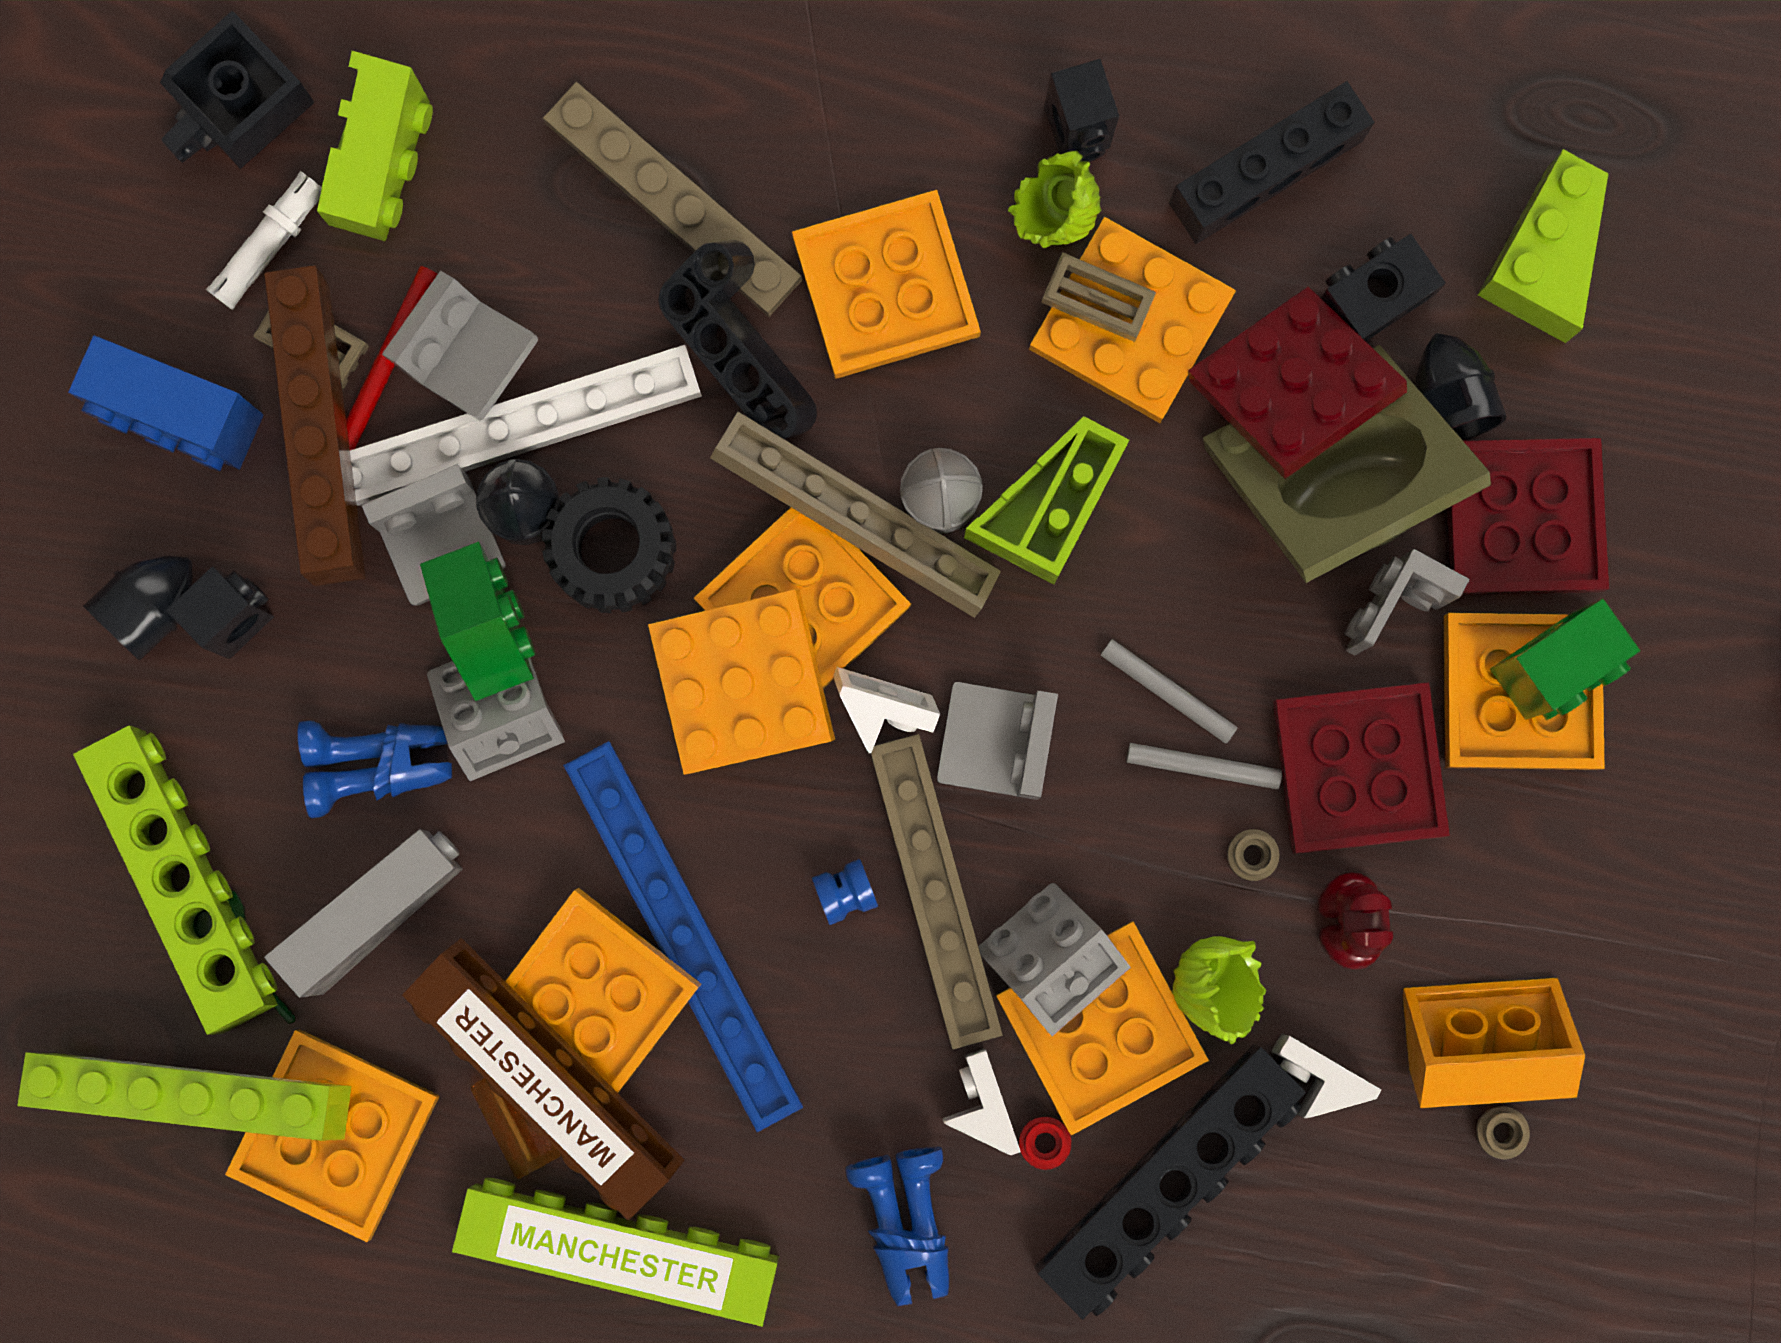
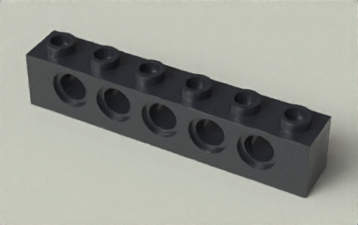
[1034,1045,1306,1320]

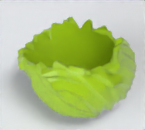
[1008,151,1102,248]
[1173,936,1266,1044]

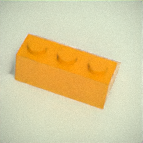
[1403,978,1585,1108]

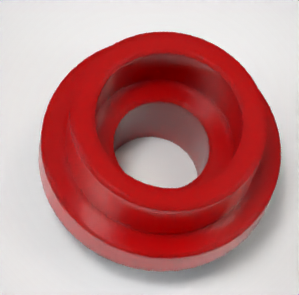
[1019,1116,1071,1170]

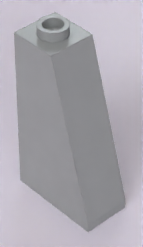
[264,829,463,998]

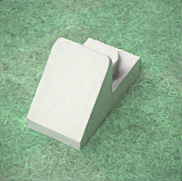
[833,667,940,753]
[1271,1034,1381,1118]
[942,1048,1021,1155]

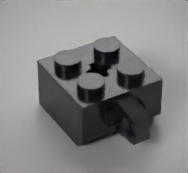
[160,11,315,169]

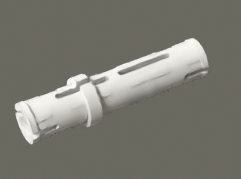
[206,171,322,310]

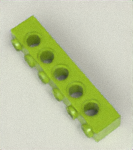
[73,725,278,1035]

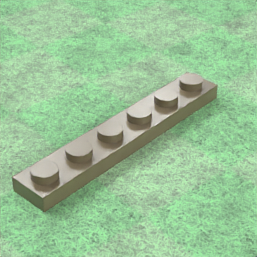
[543,82,802,317]
[710,412,1001,618]
[871,734,1003,1050]

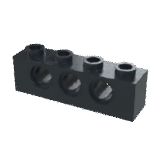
[1169,81,1375,244]

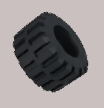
[541,477,676,614]

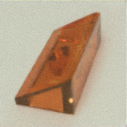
[470,1078,561,1179]

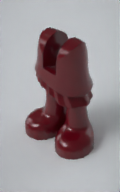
[1317,872,1394,970]

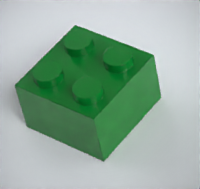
[420,541,536,701]
[1490,598,1640,721]

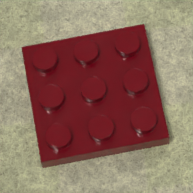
[1188,287,1407,479]
[1447,438,1609,595]
[1273,682,1450,854]

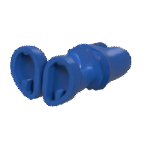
[298,721,452,819]
[844,1147,949,1306]

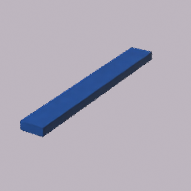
[563,741,804,1132]

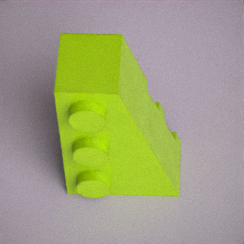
[317,51,433,241]
[1478,149,1608,343]
[964,416,1130,585]

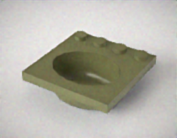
[1203,345,1491,583]

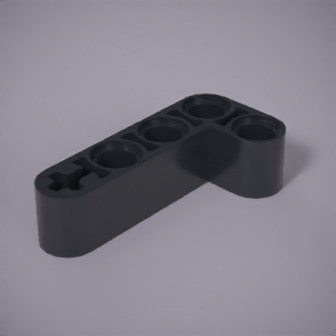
[658,240,817,439]

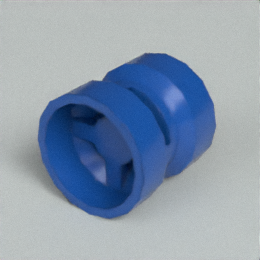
[812,859,878,925]

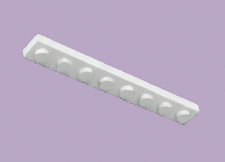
[350,345,702,506]

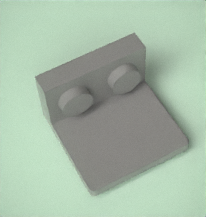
[382,270,538,421]
[362,464,506,606]
[1345,549,1470,656]
[427,657,565,781]
[937,682,1058,800]
[978,883,1131,1036]

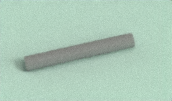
[1100,639,1238,744]
[1126,743,1282,790]

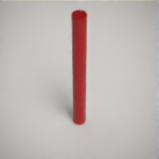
[346,266,438,450]

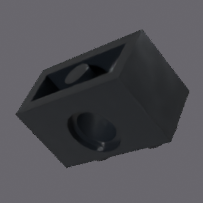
[1044,59,1119,162]
[1321,234,1446,341]
[166,566,274,659]

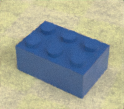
[68,335,264,471]

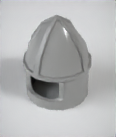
[900,448,983,534]

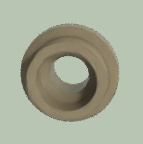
[1227,829,1280,881]
[1476,1106,1530,1159]

